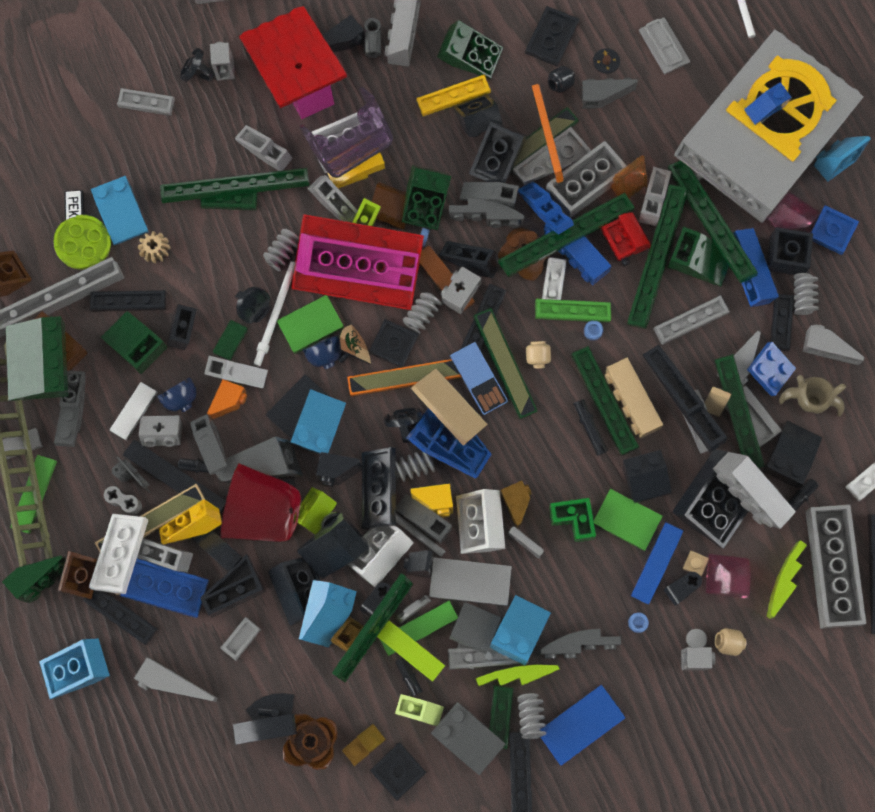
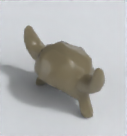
[779,375,846,417]

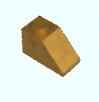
[500,481,532,528]

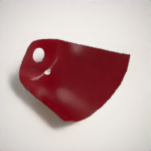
[221,463,301,542]

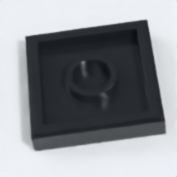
[369,319,419,368]
[370,742,427,801]

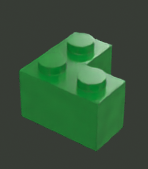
[549,498,596,543]

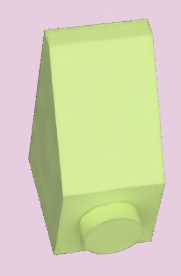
[395,694,444,726]

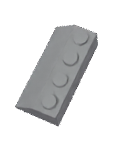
[385,0,421,67]

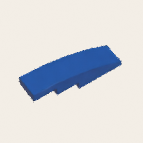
[518,182,574,235]
[631,522,684,605]

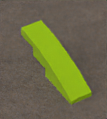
[767,540,807,619]
[377,620,445,682]
[476,665,559,687]

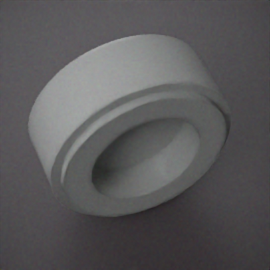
[686,629,707,647]

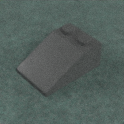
[431,702,506,776]

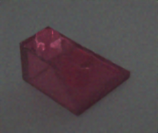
[768,192,820,229]
[705,554,751,598]

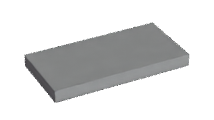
[429,558,512,606]

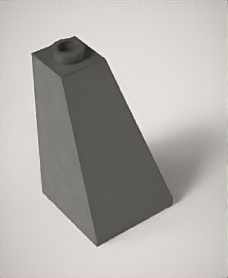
[216,436,303,483]

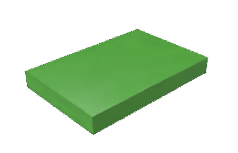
[277,295,344,354]
[594,489,663,551]

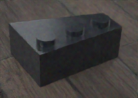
[200,554,266,618]

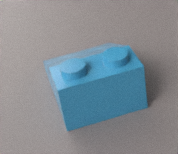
[814,136,871,182]
[91,176,149,245]
[290,389,346,454]
[299,580,357,647]
[490,595,551,666]
[39,638,110,699]

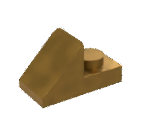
[342,724,386,766]

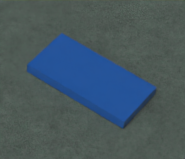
[120,559,209,618]
[540,685,625,766]

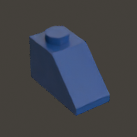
[744,82,792,125]

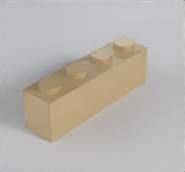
[604,357,663,439]

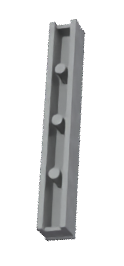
[0,257,124,338]

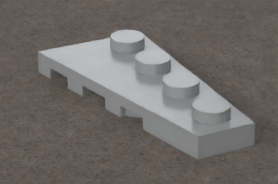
[513,127,591,185]

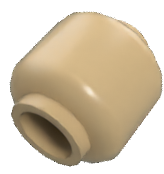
[526,341,551,368]
[715,628,746,656]

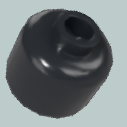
[547,66,575,93]

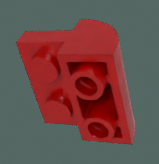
[601,212,651,261]

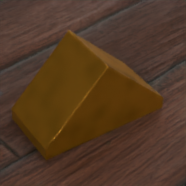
[330,617,364,652]

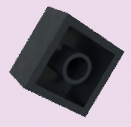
[767,227,813,275]

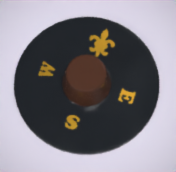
[593,48,620,74]

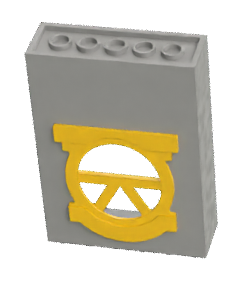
[674,29,864,223]

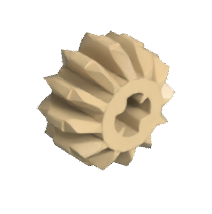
[138,231,170,264]

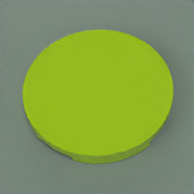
[54,215,111,270]

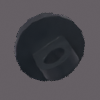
[180,48,215,82]
[234,286,271,324]
[384,408,422,444]

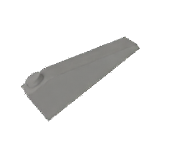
[134,657,218,702]

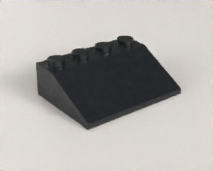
[672,449,748,549]

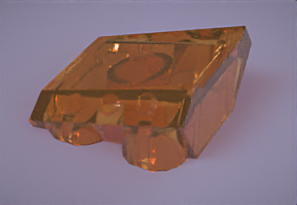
[611,155,648,198]

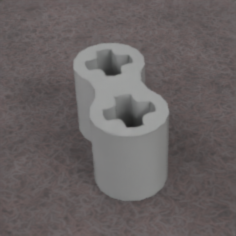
[104,486,142,515]

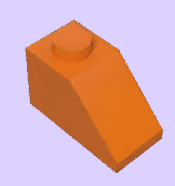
[207,379,247,419]

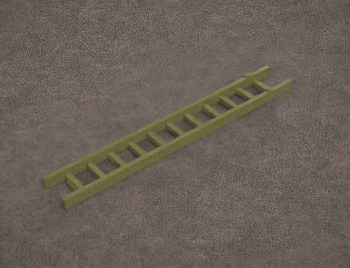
[0,343,53,567]

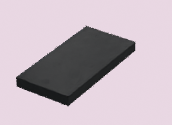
[362,447,396,529]

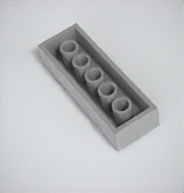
[805,505,866,629]

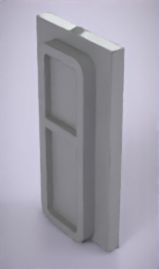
[639,17,690,75]
[724,386,782,447]

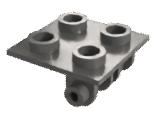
[112,457,151,493]

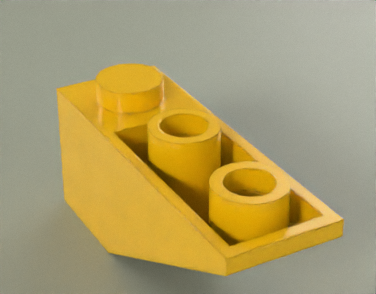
[159,499,222,545]

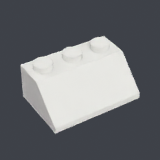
[456,489,505,554]
[347,526,414,587]

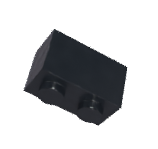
[166,304,197,350]

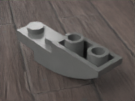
[449,198,524,228]
[54,371,86,447]
[540,629,621,659]

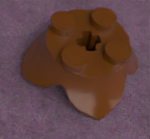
[498,228,550,281]
[283,714,338,770]

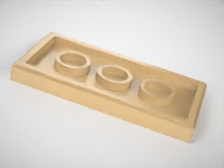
[411,368,488,446]

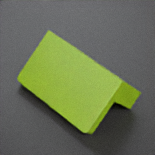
[294,487,337,534]

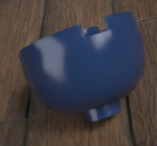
[302,336,342,369]
[157,377,197,412]

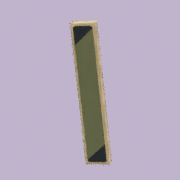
[95,484,206,552]

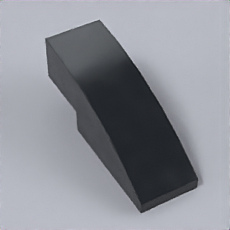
[233,714,297,745]

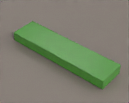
[535,299,611,322]
[10,455,57,534]
[380,601,458,656]

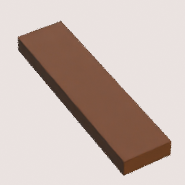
[419,245,475,314]

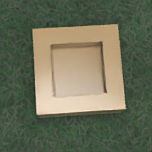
[682,550,709,576]

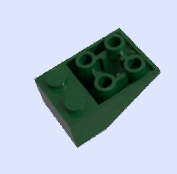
[437,20,503,79]
[401,165,451,230]
[668,227,729,287]
[101,311,168,374]
[2,555,66,603]

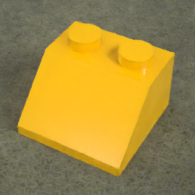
[411,484,453,518]

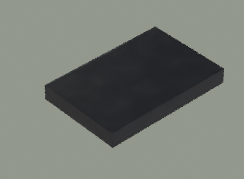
[525,6,580,67]
[265,374,330,439]

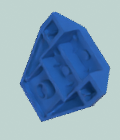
[406,408,491,479]

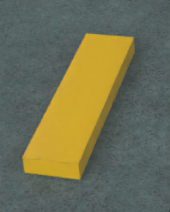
[416,75,491,116]

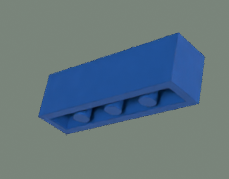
[544,224,611,285]
[733,228,779,307]

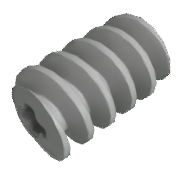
[263,229,299,271]
[794,273,819,315]
[403,292,443,334]
[396,452,435,482]
[518,693,546,739]

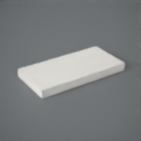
[89,514,148,594]

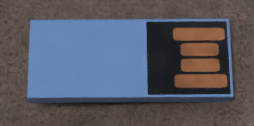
[450,342,508,415]

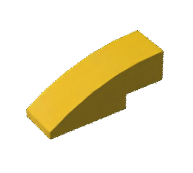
[328,147,385,188]

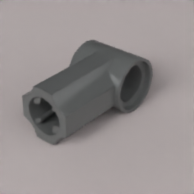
[364,18,381,58]

